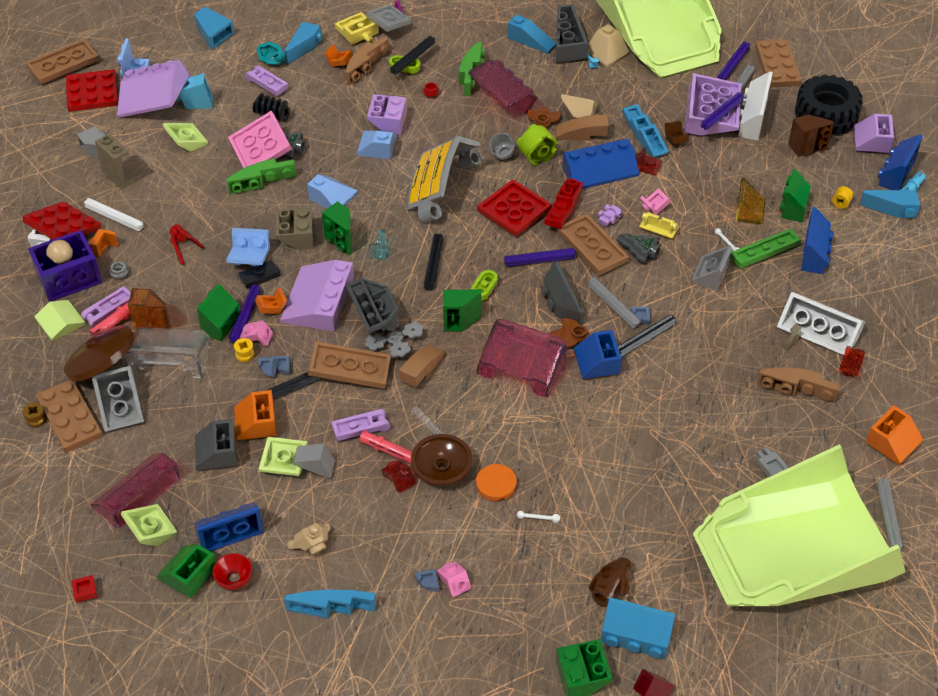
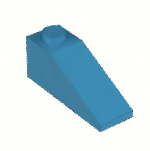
[507,14,556,54]
[284,22,323,64]
[860,190,920,218]

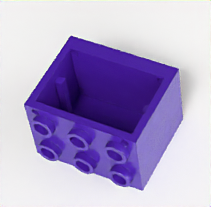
[28,230,102,302]

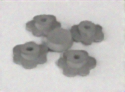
[365,316,424,358]

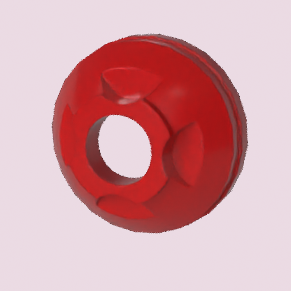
[213,553,252,590]

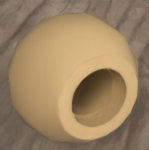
[46,240,73,265]

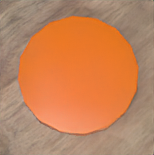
[476,464,517,501]

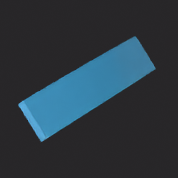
[622,104,669,158]
[284,589,377,618]

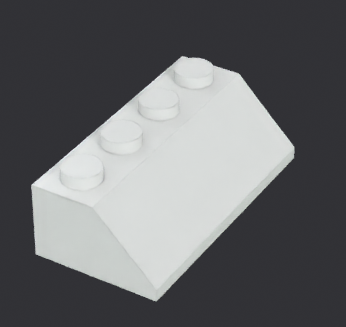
[738,72,773,141]
[777,292,866,356]

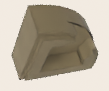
[782,324,802,350]

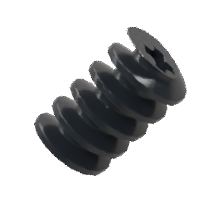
[252,93,290,122]

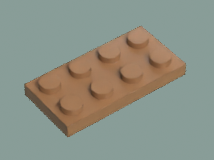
[26,39,100,84]
[755,39,802,88]
[557,213,629,276]
[308,341,391,389]
[36,380,103,453]

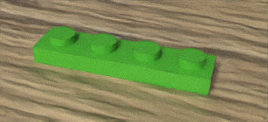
[730,228,801,269]

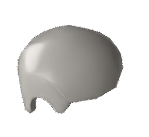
[489,133,516,160]

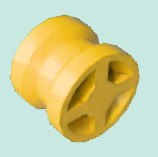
[832,186,854,209]
[234,338,254,362]

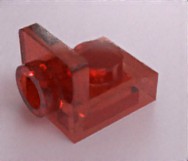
[636,147,662,176]

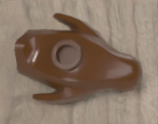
[589,557,631,607]

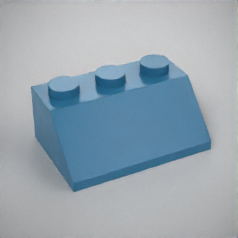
[601,597,675,659]

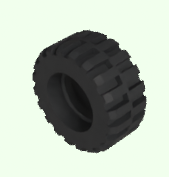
[795,74,863,135]

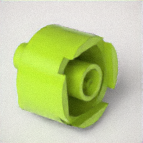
[516,124,558,165]

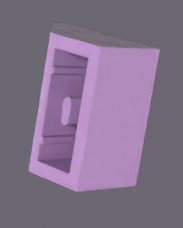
[367,94,407,135]
[854,114,894,153]

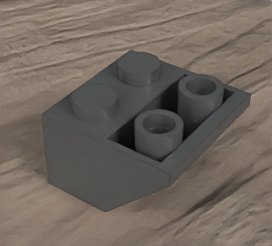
[195,419,237,470]

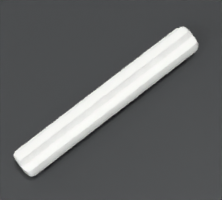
[84,198,144,231]

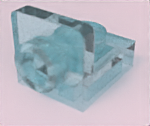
[369,229,389,260]

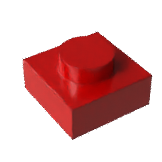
[71,575,97,603]

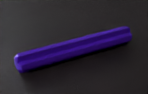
[717,41,750,80]
[700,92,744,130]
[504,248,576,267]
[229,284,261,343]

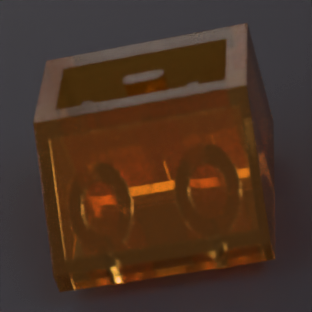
[128,288,172,332]

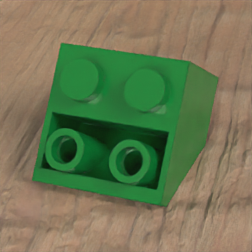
[779,169,811,222]
[322,201,352,255]
[197,284,240,341]
[443,289,481,332]
[156,544,216,598]
[556,639,613,696]

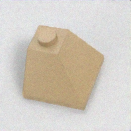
[588,24,630,68]
[561,94,598,118]

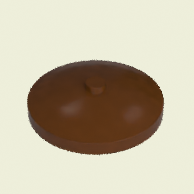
[64,325,135,381]

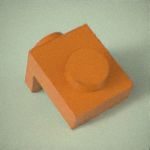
[324,45,353,67]
[89,229,118,258]
[255,288,287,314]

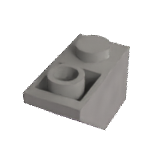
[77,126,105,157]

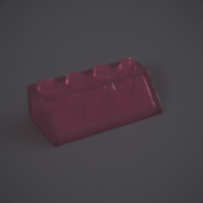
[468,59,538,114]
[90,453,180,529]

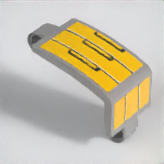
[407,136,482,223]

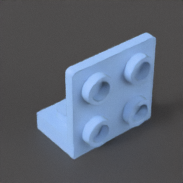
[118,38,150,77]
[226,228,270,266]

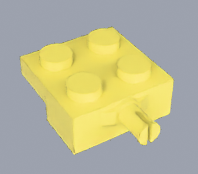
[335,12,379,44]

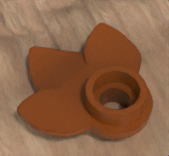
[527,105,561,128]
[550,318,589,348]

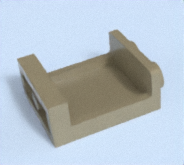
[95,134,136,190]

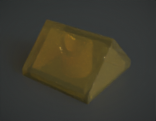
[735,178,765,225]

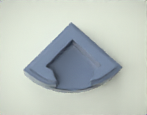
[630,307,650,325]
[271,356,291,375]
[258,357,278,378]
[415,569,440,592]

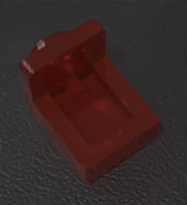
[838,346,865,376]
[381,460,415,493]

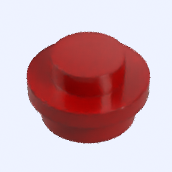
[423,82,439,97]

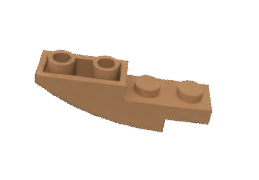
[346,36,389,85]
[757,367,840,403]

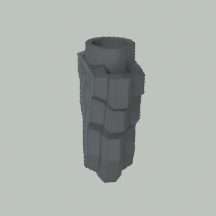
[284,132,305,159]
[617,233,660,264]

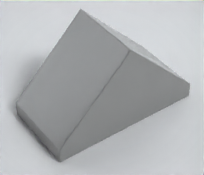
[293,443,335,479]

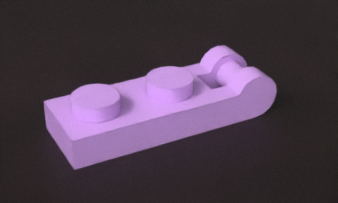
[245,65,288,96]
[81,286,135,328]
[331,409,391,441]

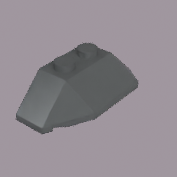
[541,260,584,325]
[346,278,400,335]

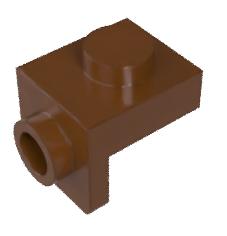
[665,120,689,145]

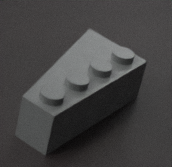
[556,4,588,63]

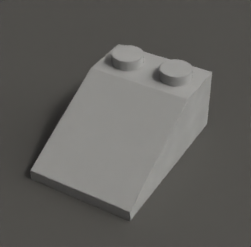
[92,366,144,432]

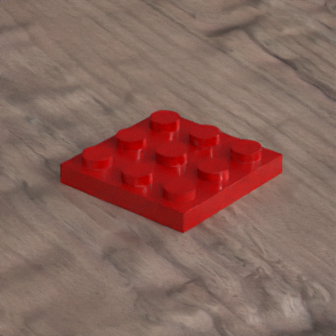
[66,69,118,112]
[477,179,552,237]
[22,201,101,240]

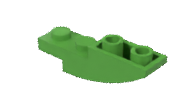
[459,41,485,96]
[226,158,296,194]

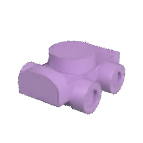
[598,204,623,226]

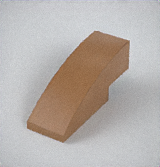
[556,115,608,141]
[399,344,446,387]

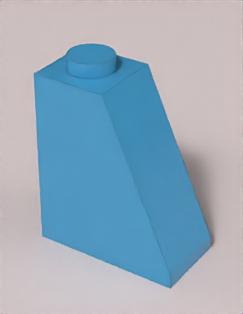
[194,7,234,49]

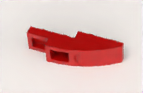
[544,179,584,229]

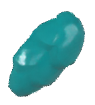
[256,41,285,65]

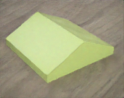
[163,123,208,152]
[34,300,86,342]
[259,437,307,476]
[121,504,178,547]

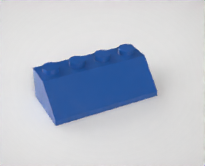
[562,138,639,189]

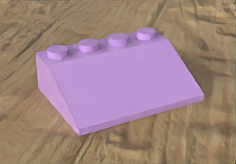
[117,59,190,118]
[684,73,742,136]
[280,260,354,332]

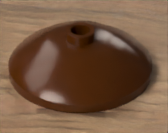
[411,434,472,486]

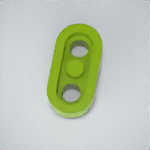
[389,55,421,74]
[471,270,498,301]

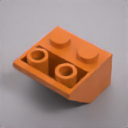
[234,390,277,441]
[866,405,923,465]

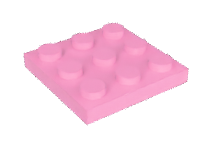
[228,111,292,168]

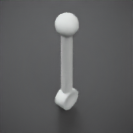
[715,228,740,251]
[517,511,560,523]

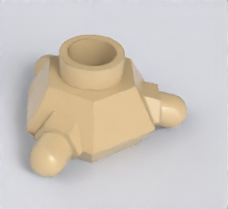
[287,523,331,555]

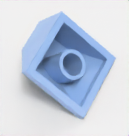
[357,130,397,159]
[307,174,358,208]

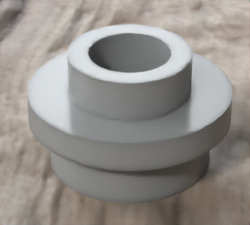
[109,262,128,279]

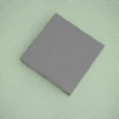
[366,4,411,32]

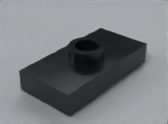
[239,260,280,289]

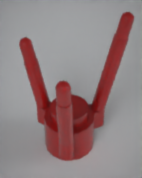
[169,224,204,265]

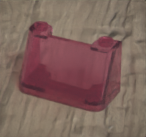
[477,319,567,398]

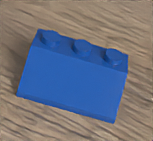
[878,135,923,190]
[801,207,833,274]
[193,502,264,552]

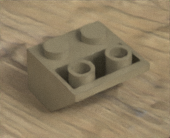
[276,208,314,250]

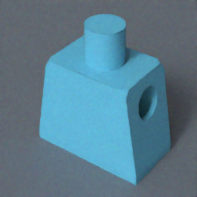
[175,73,213,109]

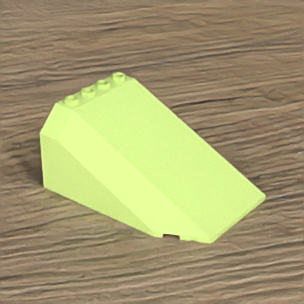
[596,0,721,78]
[693,444,905,606]

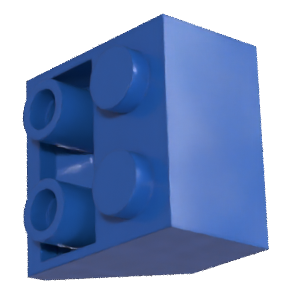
[574,330,622,379]

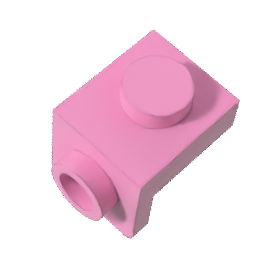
[640,188,671,215]
[240,320,273,346]
[437,561,471,597]

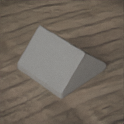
[691,245,732,290]

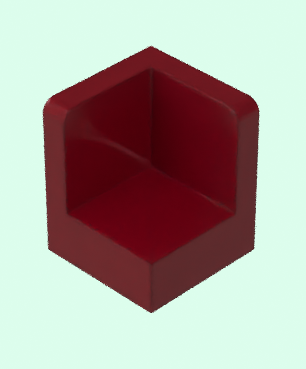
[633,669,674,696]

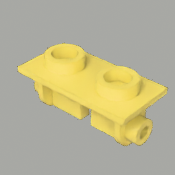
[639,212,679,239]

